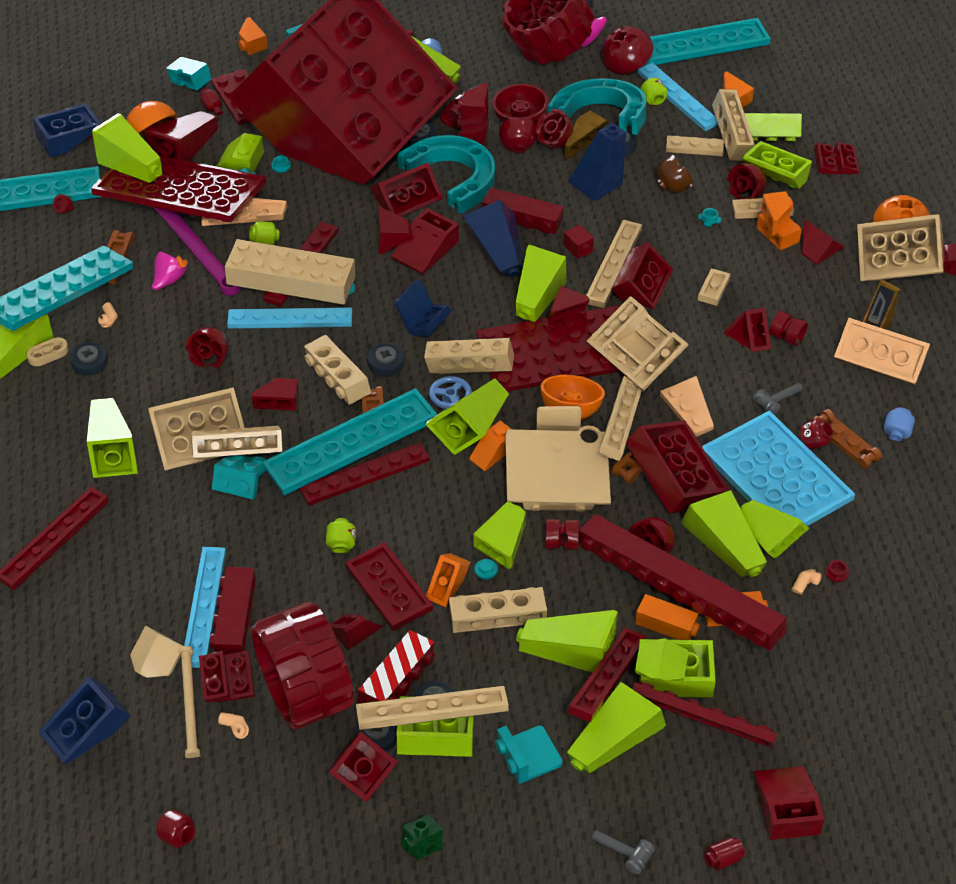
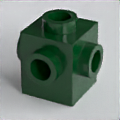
[401,814,443,861]

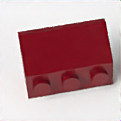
[458,83,488,146]
[371,163,443,216]
[611,241,673,309]

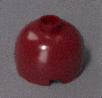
[536,109,573,148]
[499,117,536,153]
[727,163,766,200]
[185,327,229,369]
[629,517,675,554]

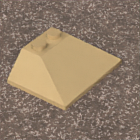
[587,296,688,391]

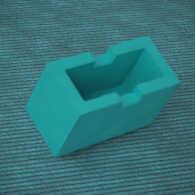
[167,57,212,90]

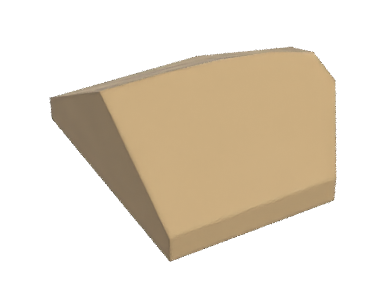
[130,626,183,678]

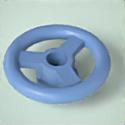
[429,376,472,409]

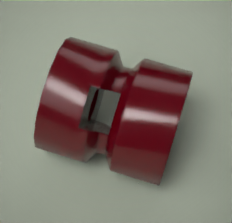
[440,95,463,129]
[769,311,808,347]
[546,519,579,550]

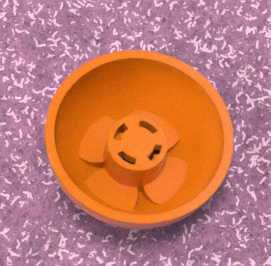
[126,101,177,139]
[873,195,930,222]
[540,375,605,421]

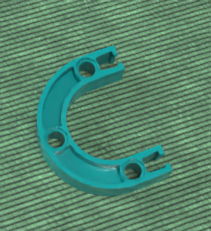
[547,78,646,135]
[398,135,495,214]

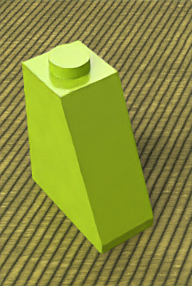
[740,500,810,558]
[474,501,526,569]

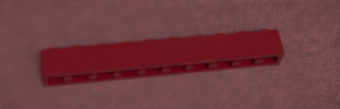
[579,514,787,651]

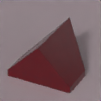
[377,206,412,254]
[802,220,845,265]
[548,286,590,323]
[724,308,771,352]
[330,614,384,650]

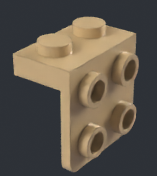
[536,406,581,431]

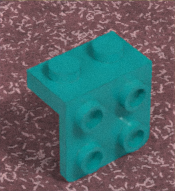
[212,454,266,499]
[495,726,562,784]

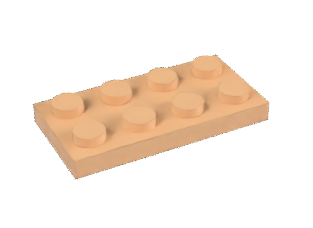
[834,318,930,385]

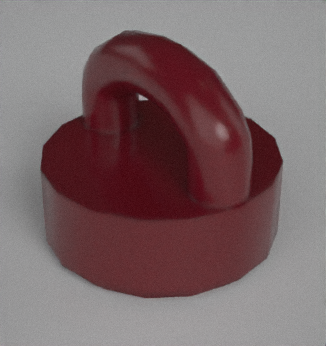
[53,194,75,214]

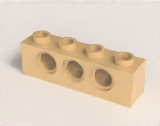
[712,89,755,161]
[304,335,371,405]
[424,338,514,374]
[191,426,282,458]
[449,587,547,633]

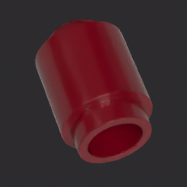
[704,837,745,871]

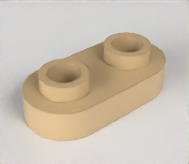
[27,337,69,366]

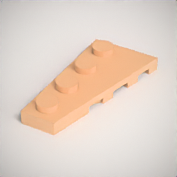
[201,198,287,226]

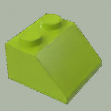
[216,133,264,172]

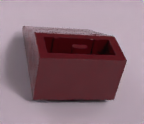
[391,208,459,275]
[754,766,825,840]

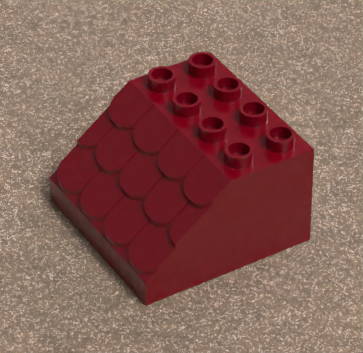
[228,0,458,185]

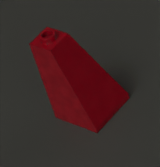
[145,111,218,161]

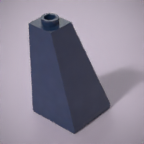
[568,123,626,201]
[464,200,524,277]

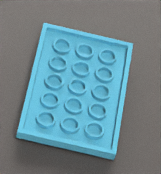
[702,411,855,526]

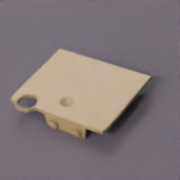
[506,425,611,512]

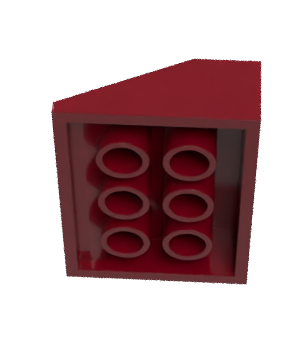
[626,420,730,514]

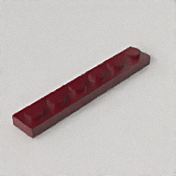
[263,222,339,307]
[299,442,430,506]
[0,487,109,591]
[568,628,646,723]
[632,682,777,748]

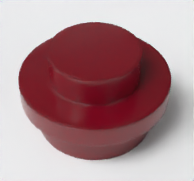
[825,560,849,582]

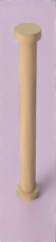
[179,646,200,758]

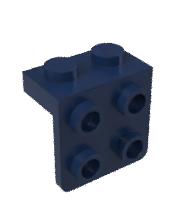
[395,279,451,337]

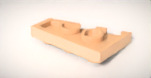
[660,376,714,437]

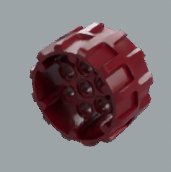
[502,0,594,65]
[251,602,354,729]

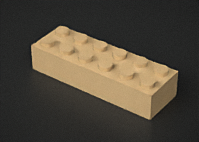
[225,239,355,305]

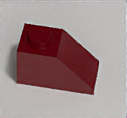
[252,378,299,411]

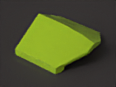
[635,638,689,681]

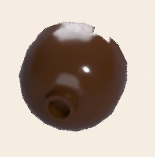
[656,154,693,194]

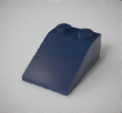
[33,103,101,157]
[38,677,131,764]

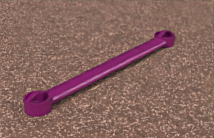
[155,208,241,296]

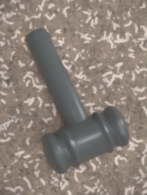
[753,383,802,415]
[592,830,655,875]

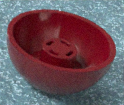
[601,26,654,74]
[493,84,548,125]

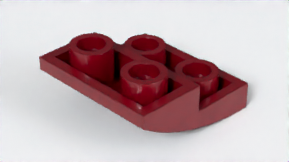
[814,142,860,174]
[199,650,255,702]

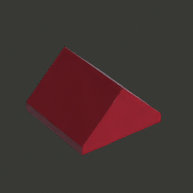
[328,731,398,802]

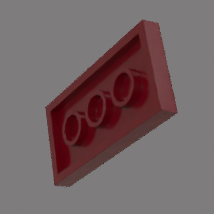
[211,69,251,125]
[345,542,433,631]

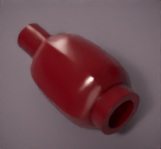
[200,88,223,116]

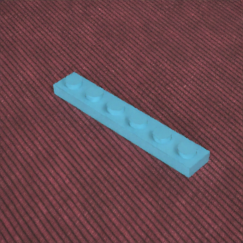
[638,63,718,131]
[227,308,352,328]
[184,547,226,668]

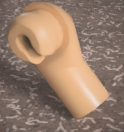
[98,302,118,328]
[791,569,822,595]
[218,712,249,739]

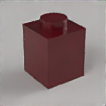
[563,224,594,259]

